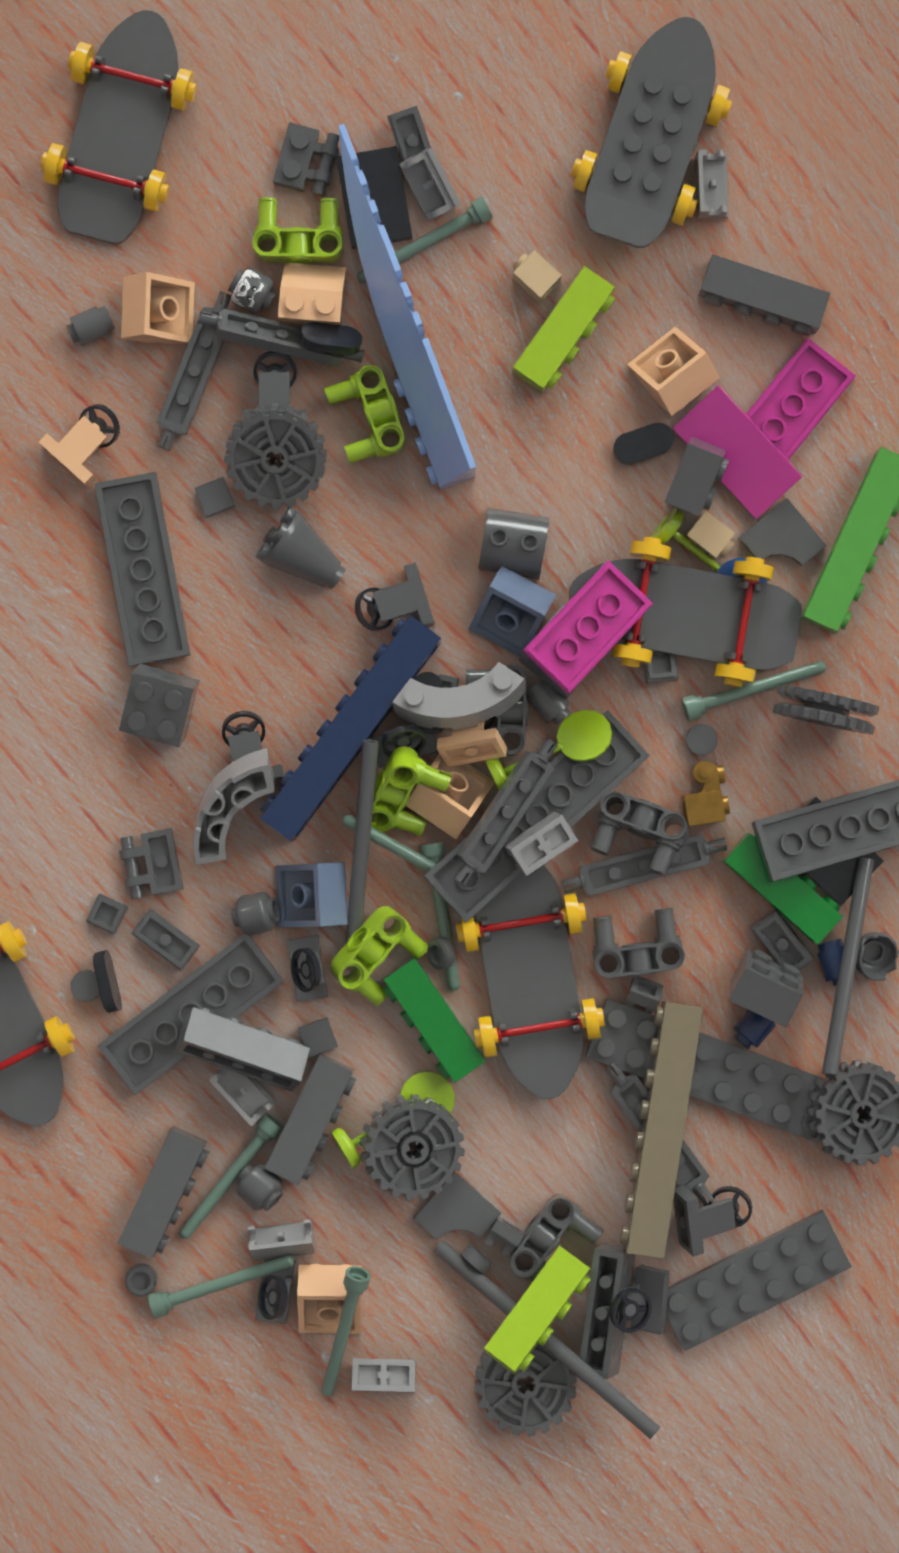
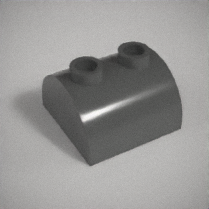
[478,508,550,579]

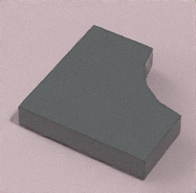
[738,498,827,566]
[413,1171,501,1240]

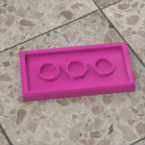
[746,338,856,460]
[673,385,803,519]
[522,560,653,695]

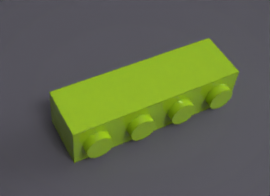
[512,266,615,394]
[484,1245,591,1375]

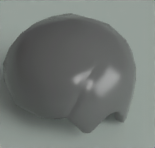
[856,932,899,981]

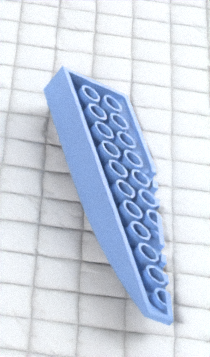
[338,124,476,490]

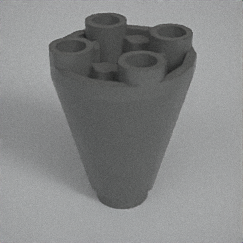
[255,507,345,589]

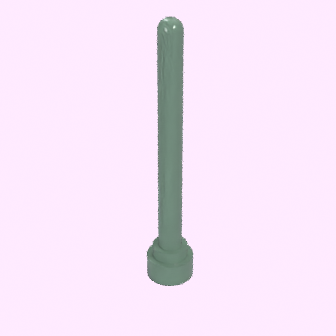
[357,196,493,283]
[681,661,826,722]
[342,815,437,873]
[419,842,460,991]
[180,1113,284,1239]
[148,1255,294,1318]
[322,1266,371,1397]

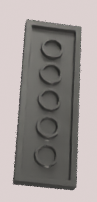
[94,472,191,667]
[751,780,899,883]
[98,934,284,1095]
[666,1210,852,1351]

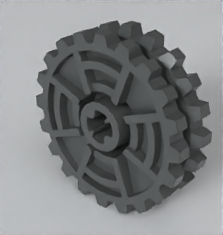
[224,403,327,509]
[773,685,879,735]
[806,1060,899,1166]
[360,1094,465,1200]
[475,1343,577,1436]

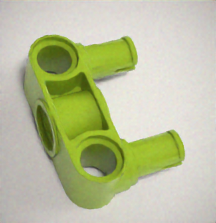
[252,197,343,264]
[324,365,405,464]
[371,746,451,836]
[330,906,428,1006]

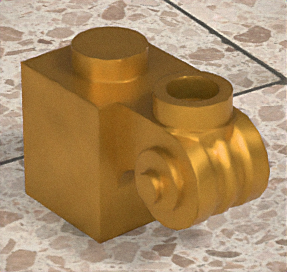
[682,761,730,826]

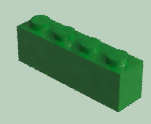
[722,833,843,945]
[382,957,486,1083]

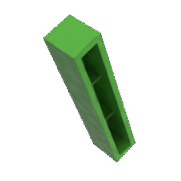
[801,447,899,634]

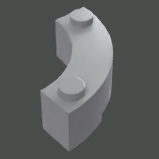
[392,662,526,730]
[193,748,275,865]

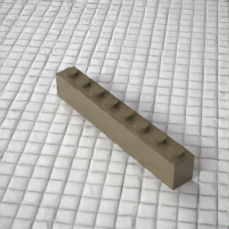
[620,1001,703,1259]

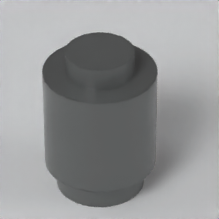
[66,306,115,346]
[526,680,571,724]

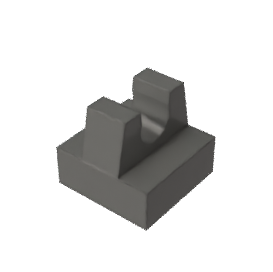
[626,976,664,1015]
[485,1216,524,1257]

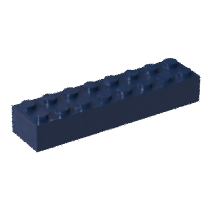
[260,616,441,841]

